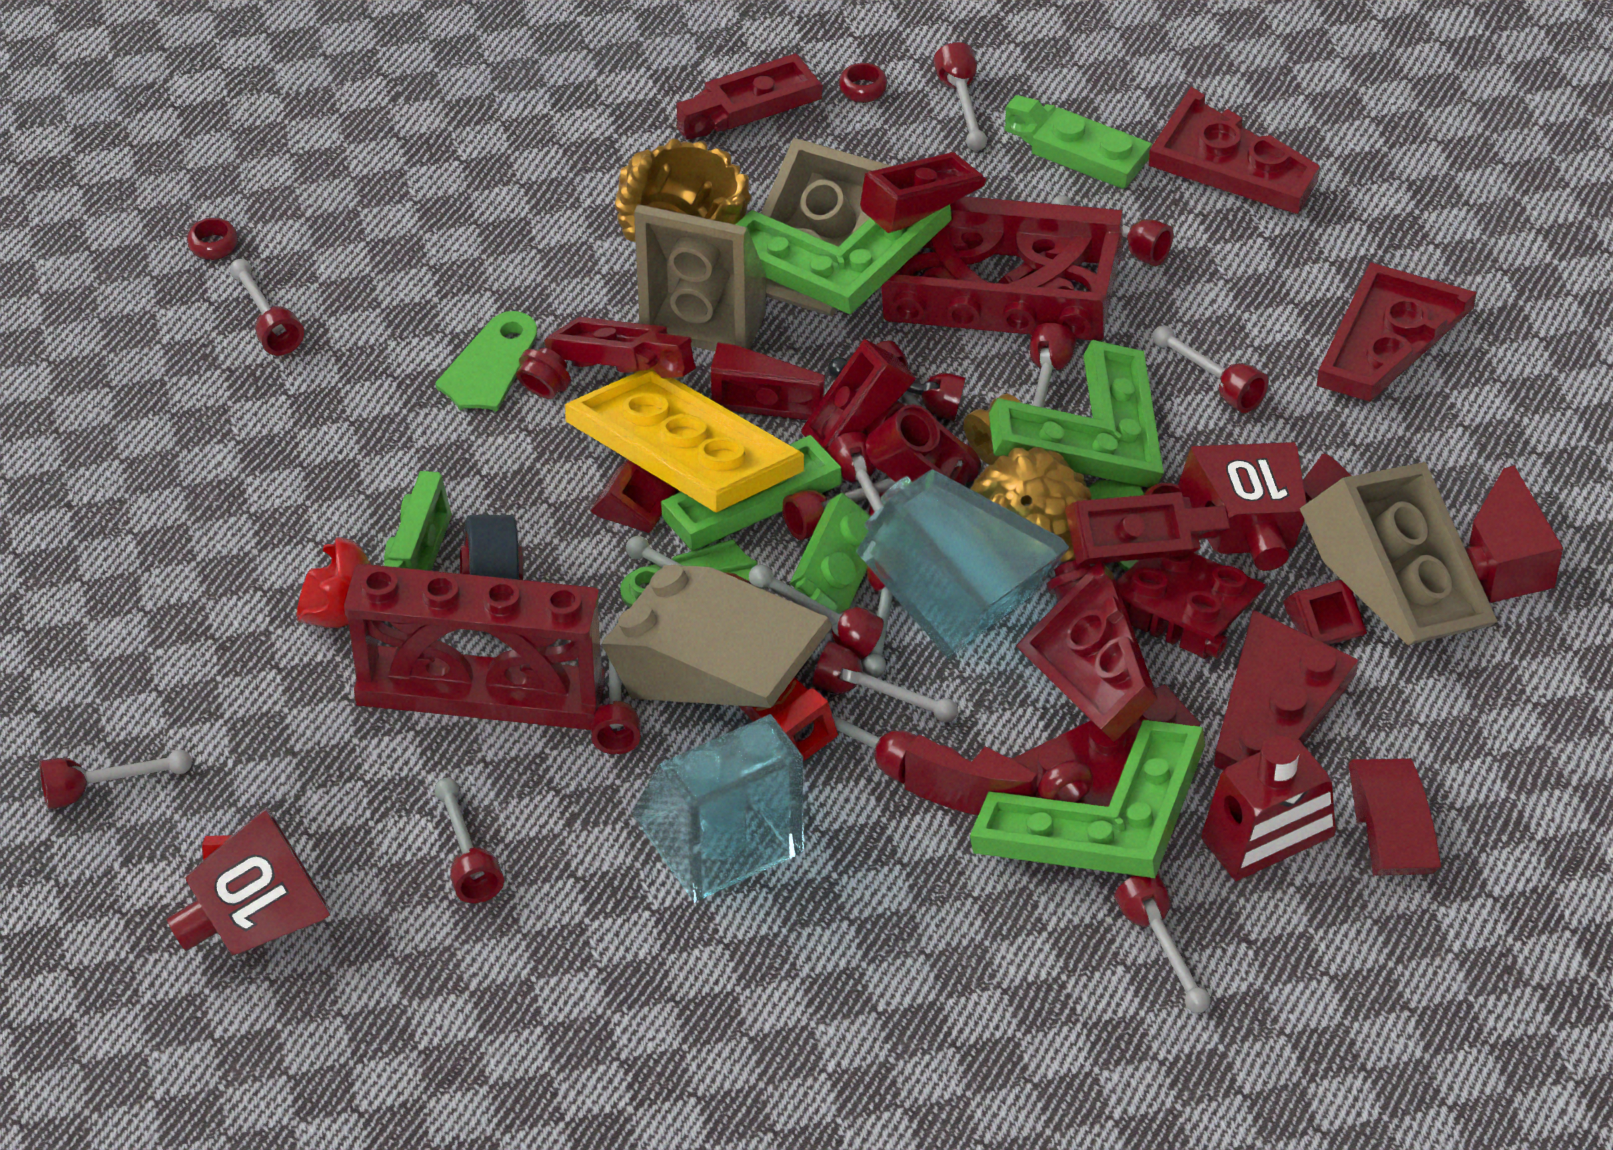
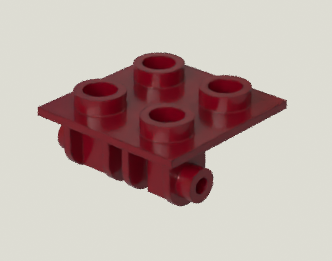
[1116,552,1266,659]

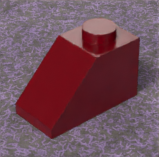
[1465,465,1563,603]

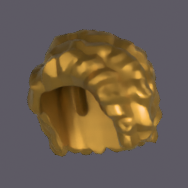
[615,138,752,242]
[966,447,1092,563]

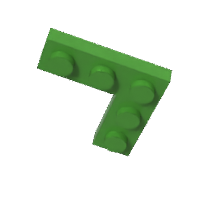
[735,205,952,315]
[989,340,1164,488]
[970,720,1205,878]

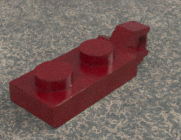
[676,53,823,140]
[544,317,696,378]
[1065,492,1230,566]

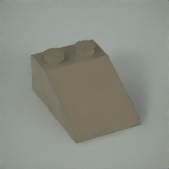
[761,137,891,317]
[634,204,766,351]
[1300,462,1498,645]
[601,564,833,708]

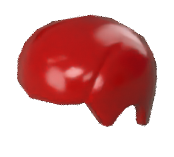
[296,537,371,628]

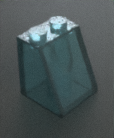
[856,469,1069,659]
[633,714,803,903]

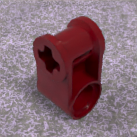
[866,404,981,516]

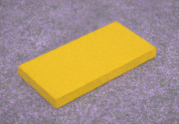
[565,368,804,513]

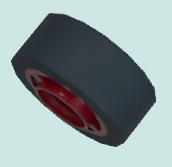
[460,515,523,580]

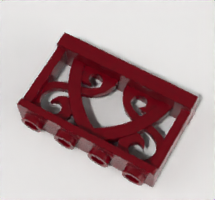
[881,196,1123,341]
[344,564,605,730]

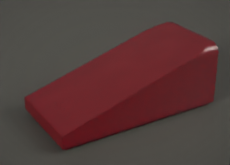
[860,152,986,233]
[800,339,916,453]
[711,342,825,420]

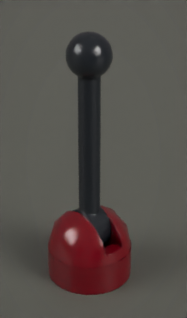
[828,357,966,421]

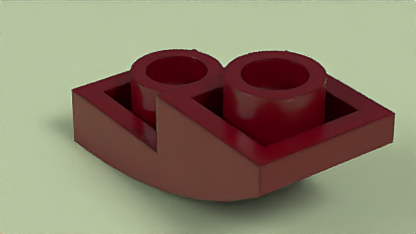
[904,734,1038,816]
[1348,758,1441,876]

